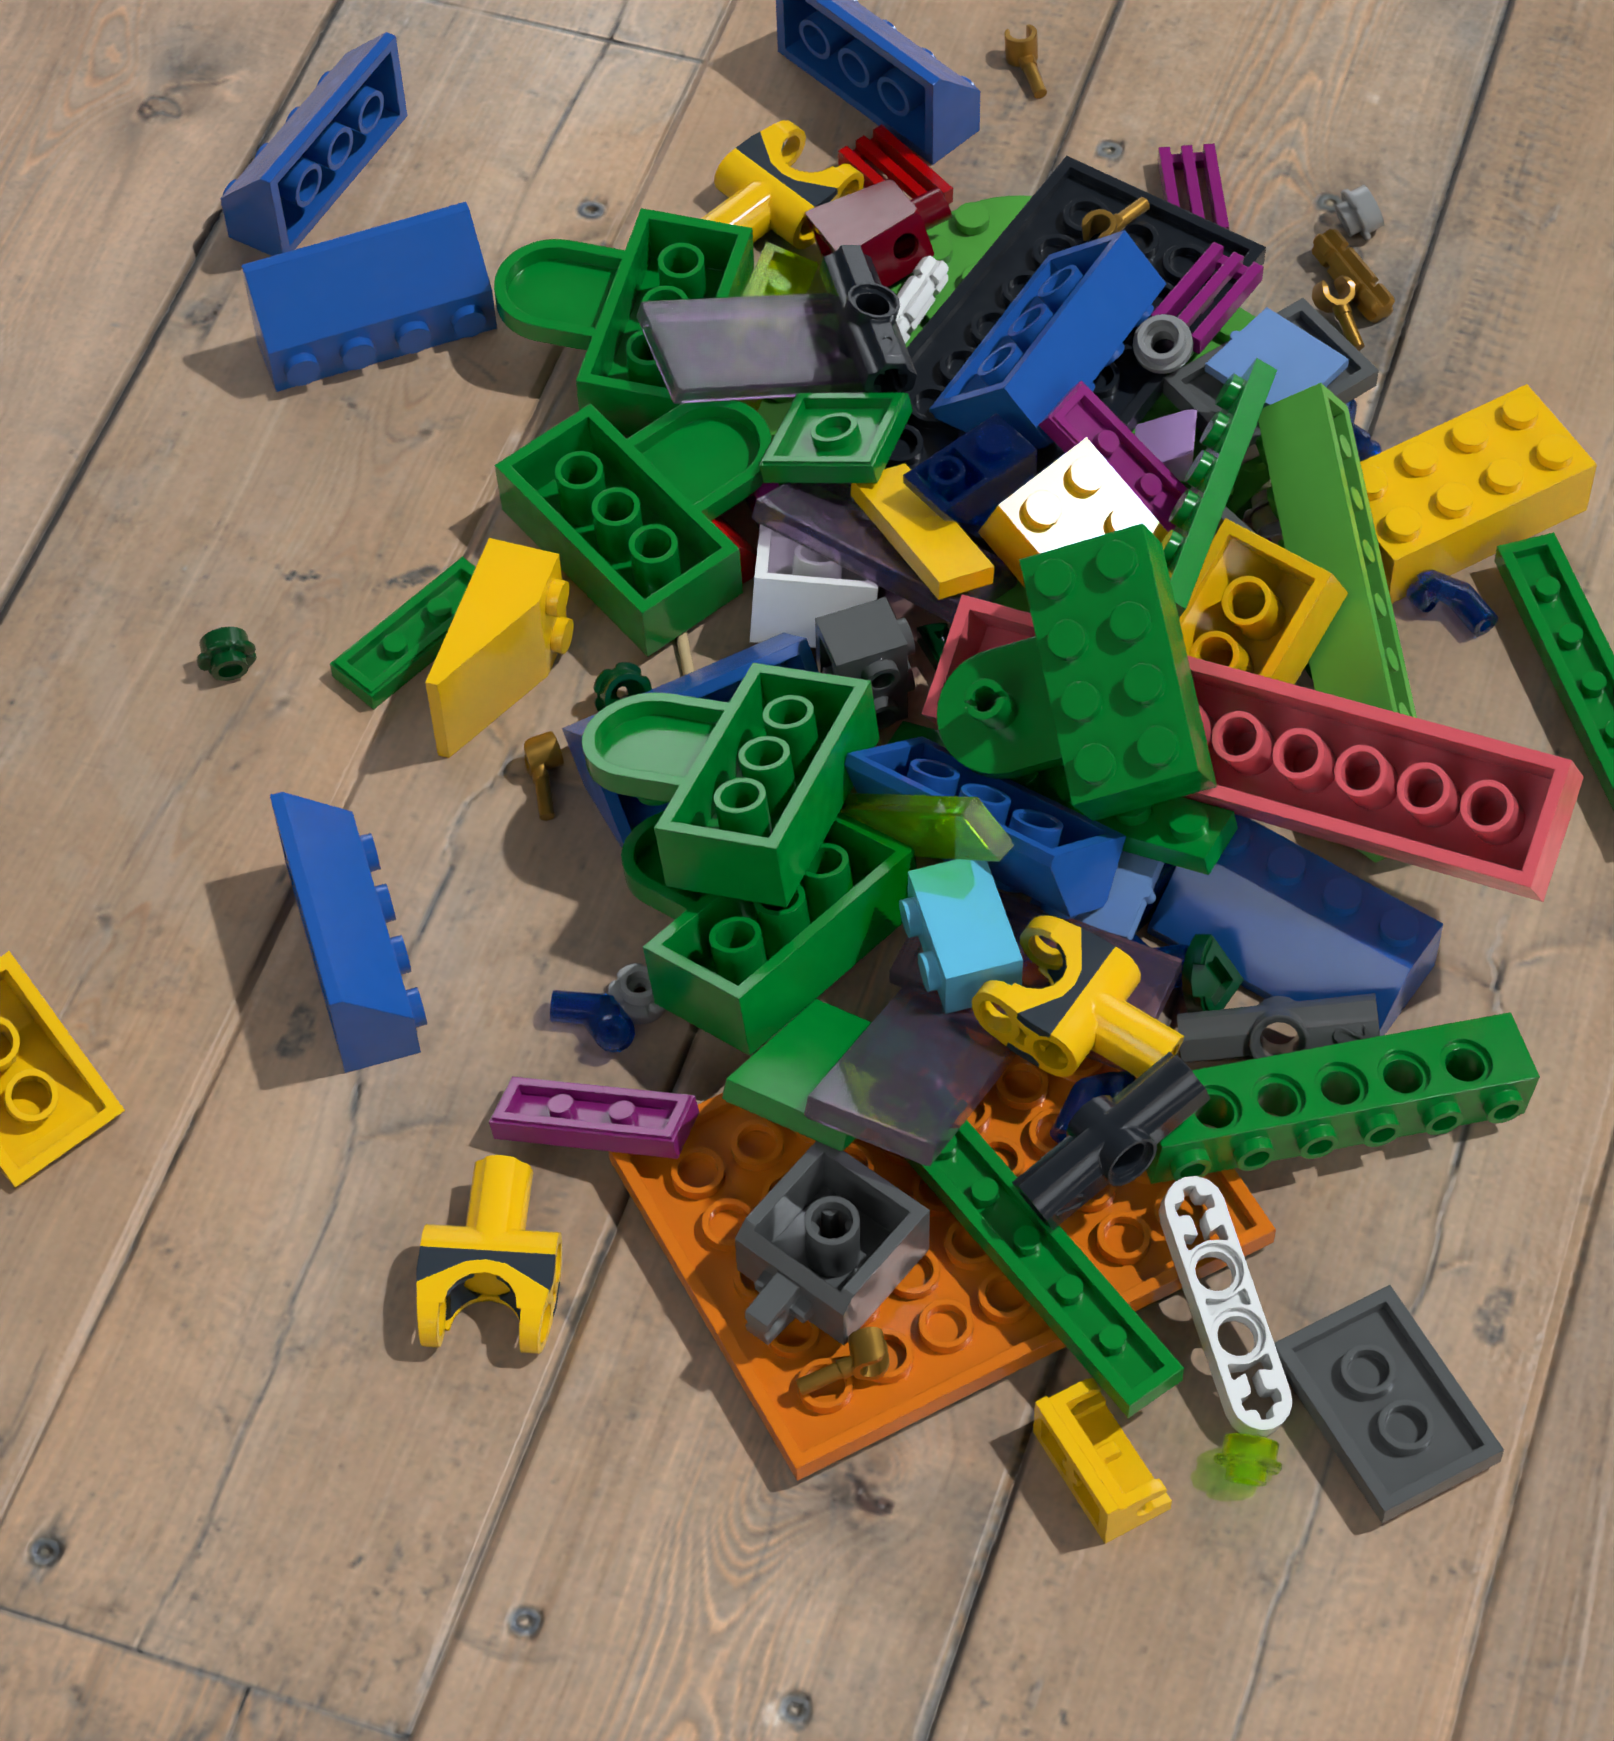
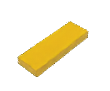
[851,464,994,600]

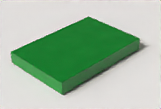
[722,999,933,1151]

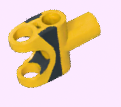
[701,120,864,249]
[972,916,1185,1077]
[416,1155,562,1354]

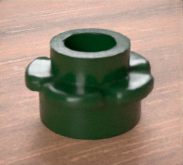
[196,627,257,681]
[593,662,652,712]

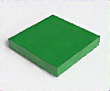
[759,393,913,483]

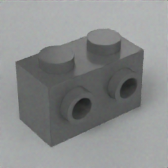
[815,597,915,730]

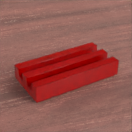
[838,124,953,205]

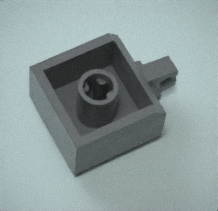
[735,1141,930,1346]

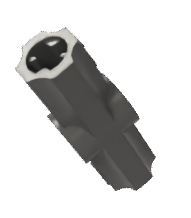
[1177,993,1380,1070]

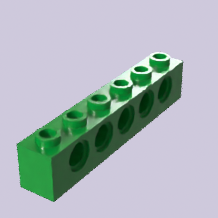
[1146,1012,1540,1184]

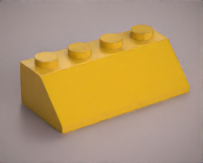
[1179,518,1348,685]

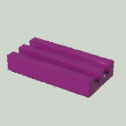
[1158,143,1229,230]
[1150,242,1264,354]

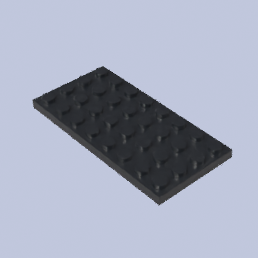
[840,155,1266,567]

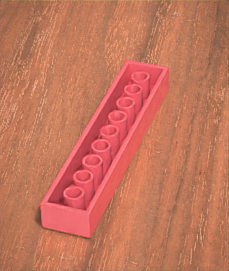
[922,595,1584,902]

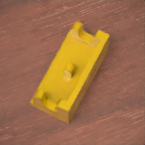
[1033,1378,1172,1544]

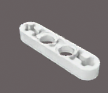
[1159,1176,1292,1438]

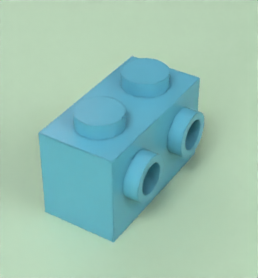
[899,853,1023,1014]

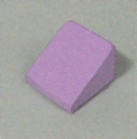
[1135,409,1197,481]

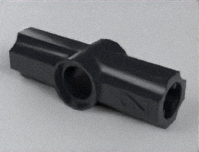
[819,245,917,393]
[1012,1052,1211,1230]

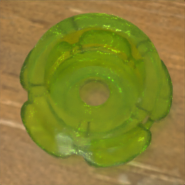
[1213,1433,1282,1486]

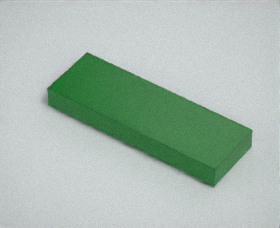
[330,556,476,710]

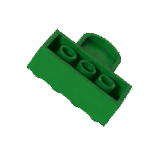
[494,208,755,436]
[494,397,772,657]
[937,523,1217,821]
[582,663,880,907]
[621,810,917,1056]

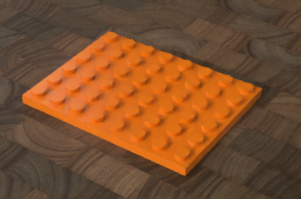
[608,939,1276,1481]

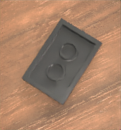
[1163,298,1379,466]
[1274,1285,1504,1523]

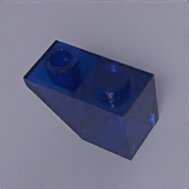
[903,413,1037,526]

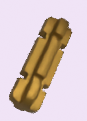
[1312,228,1395,323]

